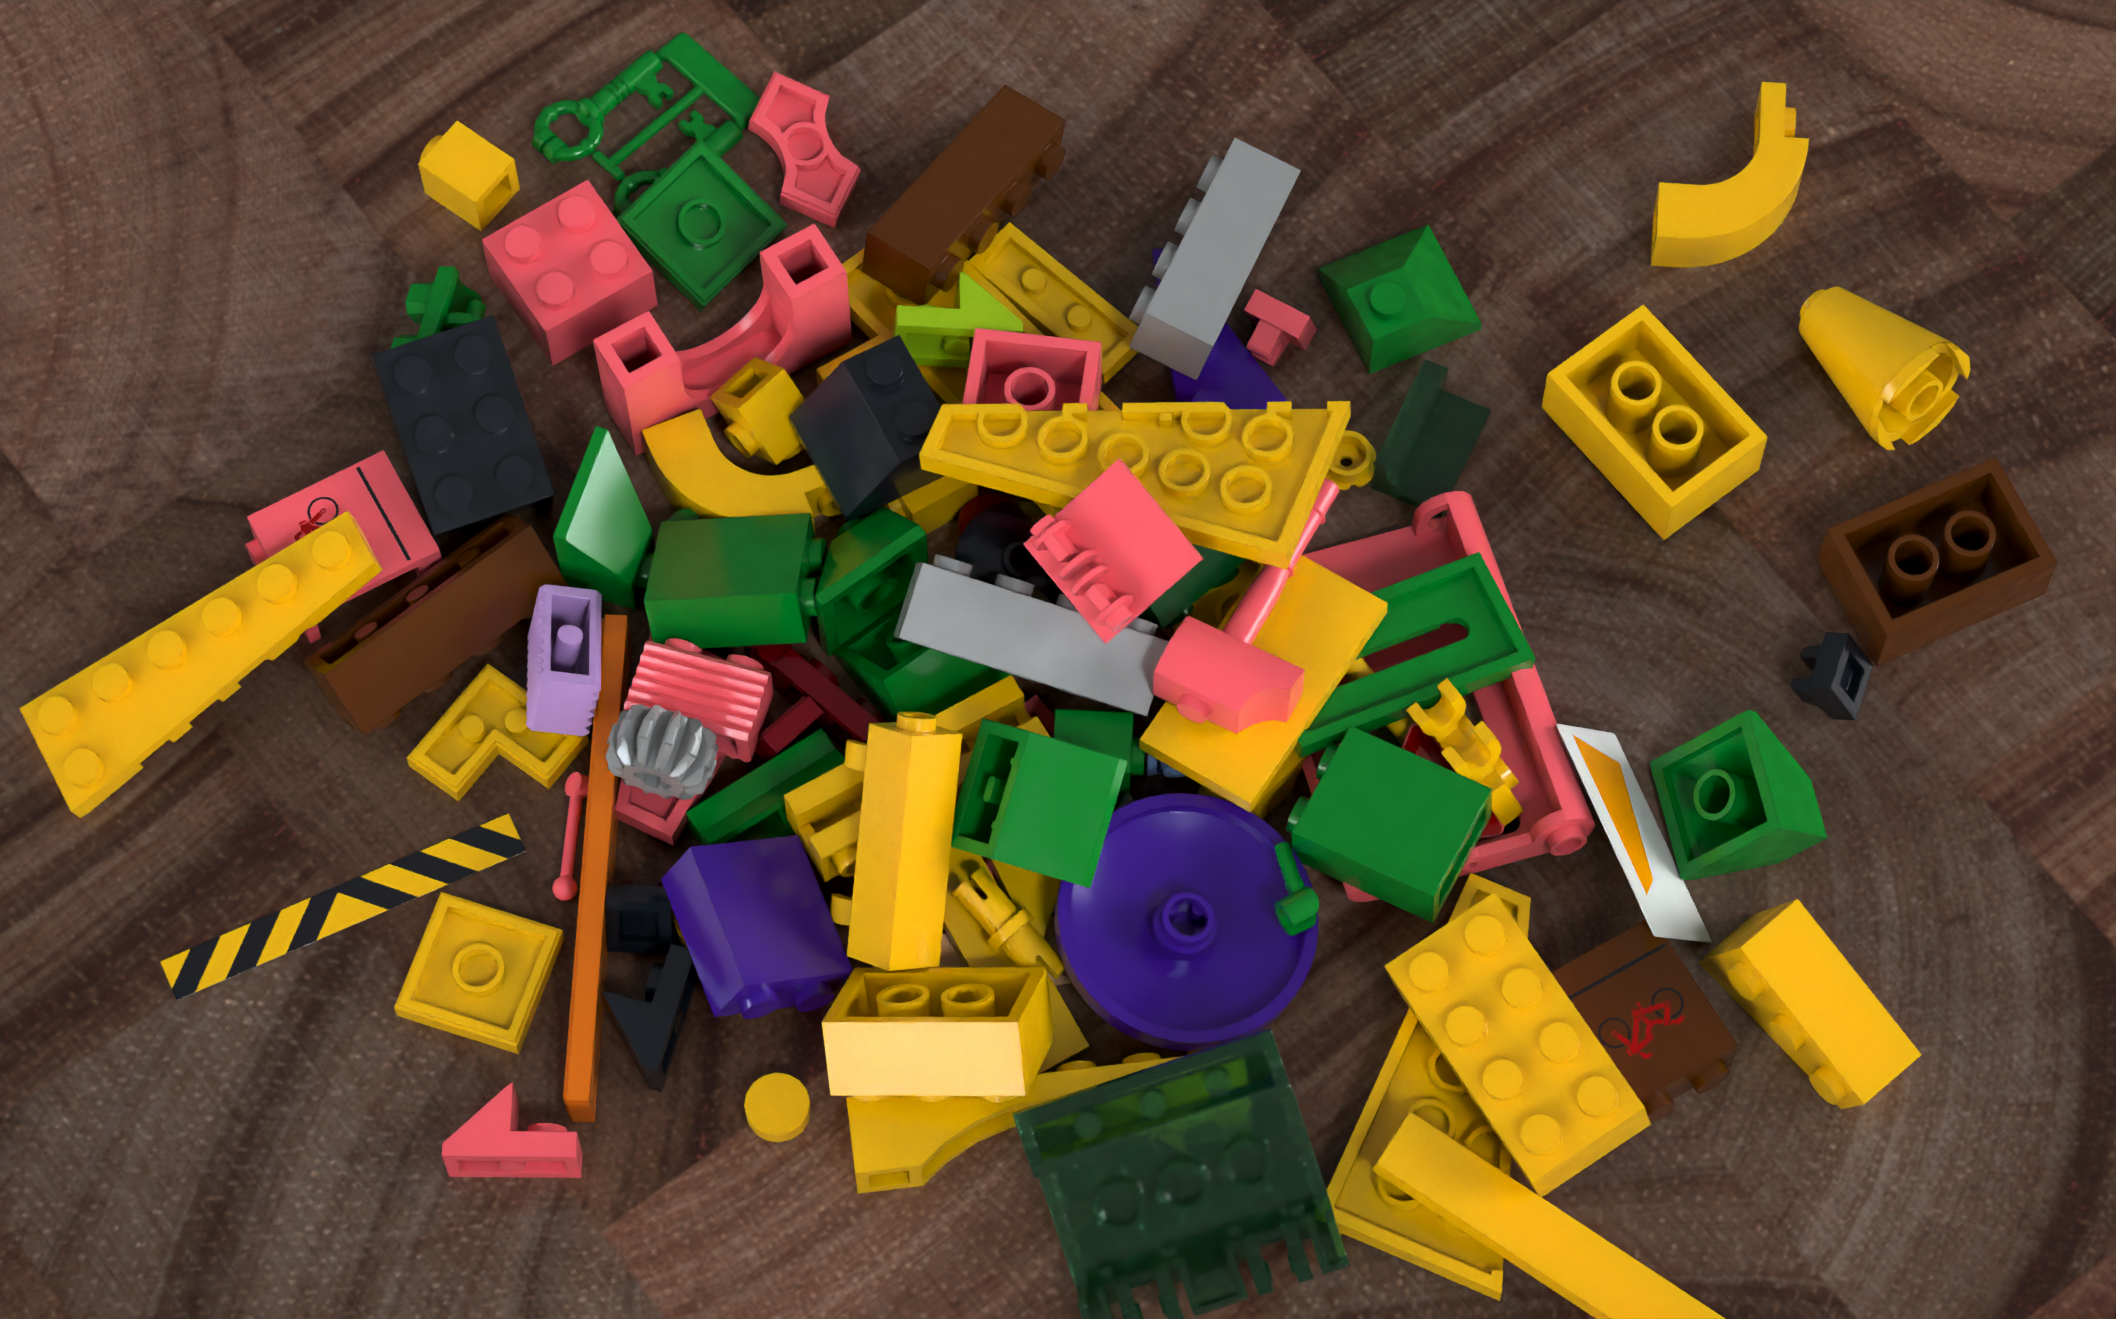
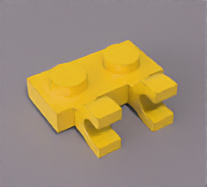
[1406,678,1524,827]

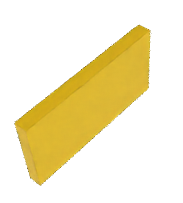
[1139,555,1388,812]

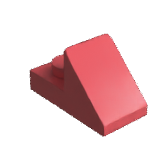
[442,1082,583,1178]

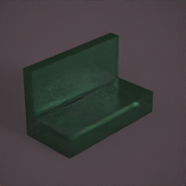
[1372,359,1491,517]

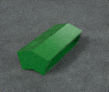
[686,728,845,846]

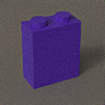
[661,835,853,1019]

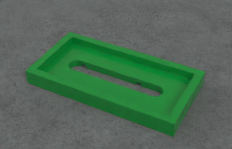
[1294,552,1535,758]

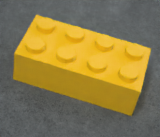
[1384,892,1651,1197]

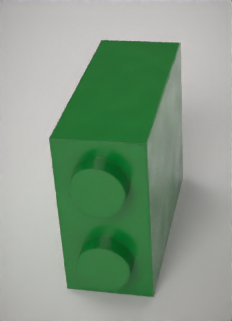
[644,513,828,648]
[1286,726,1492,923]

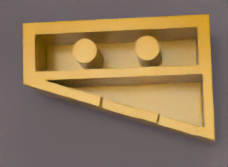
[1698,899,1922,1110]

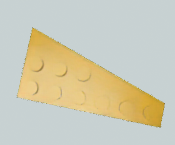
[919,401,1351,570]
[1315,873,1531,1301]

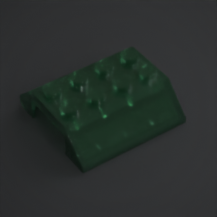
[1013,1028,1351,1319]

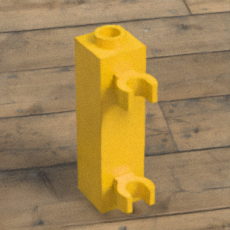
[830,712,962,971]

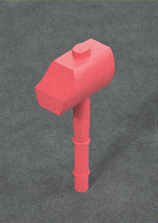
[1153,478,1340,734]

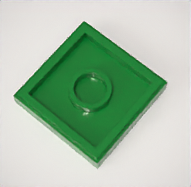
[616,138,788,312]

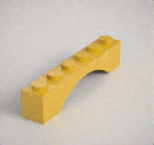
[846,1047,1253,1194]

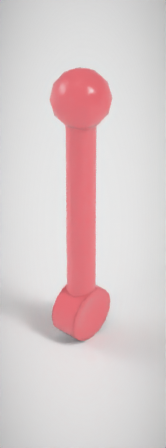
[552,772,589,901]

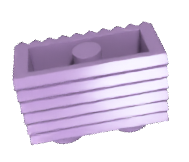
[526,584,602,736]

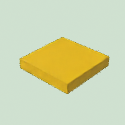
[394,892,565,1054]

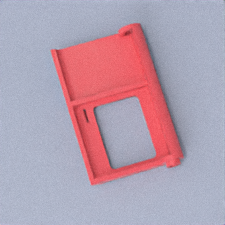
[1302,491,1595,902]

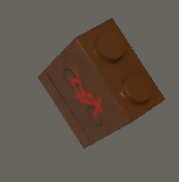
[1551,920,1738,1123]

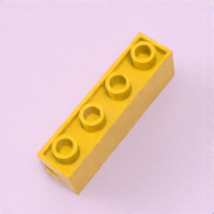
[784,675,1050,882]

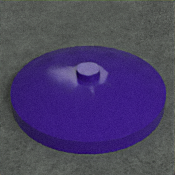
[1054,793,1318,1051]

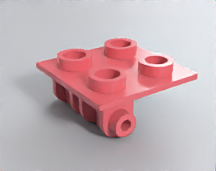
[1023,459,1204,644]

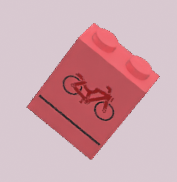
[245,450,442,644]

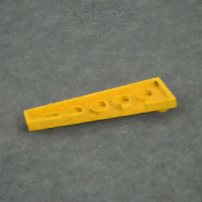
[19,511,383,818]

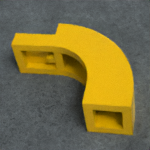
[1651,82,1809,268]
[642,409,841,538]

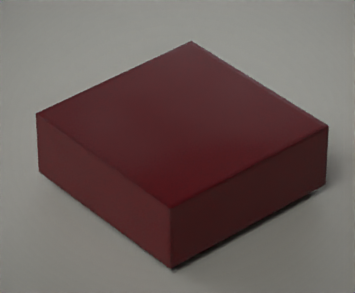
[755,696,824,763]

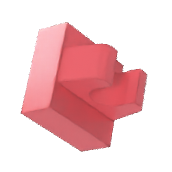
[1244,289,1317,367]

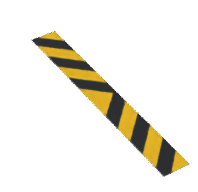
[160,813,526,1000]

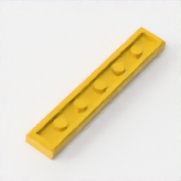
[1372,1111,1725,1319]

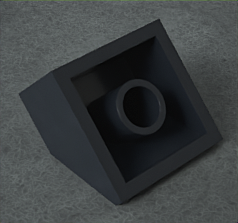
[789,335,944,523]

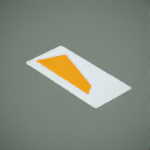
[1556,724,1712,943]

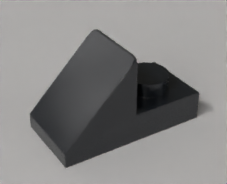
[602,944,699,1092]

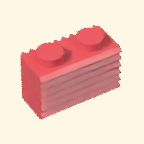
[624,638,774,762]

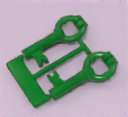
[531,32,761,219]

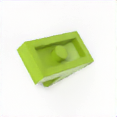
[893,272,1023,368]

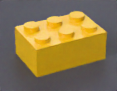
[1542,304,1768,540]
[822,967,1054,1103]

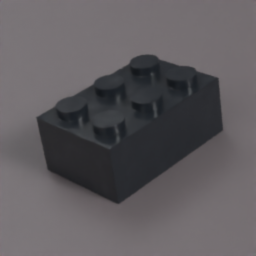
[372,315,555,540]

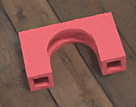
[593,223,852,456]

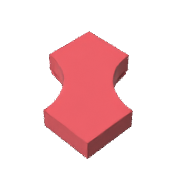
[748,71,861,228]

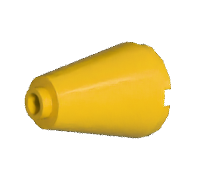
[1799,287,1971,450]

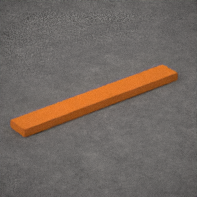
[563,614,632,1123]

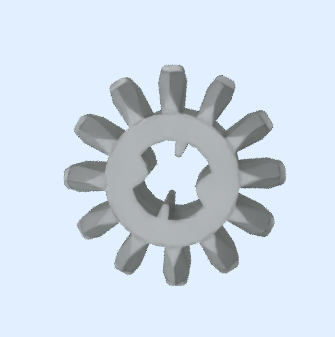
[605,704,719,800]

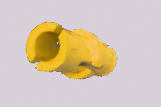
[952,867,1065,985]

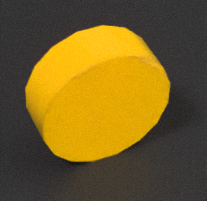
[744,1073,811,1143]

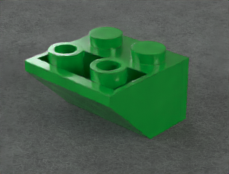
[951,718,1128,888]

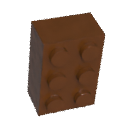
[1817,457,2057,666]

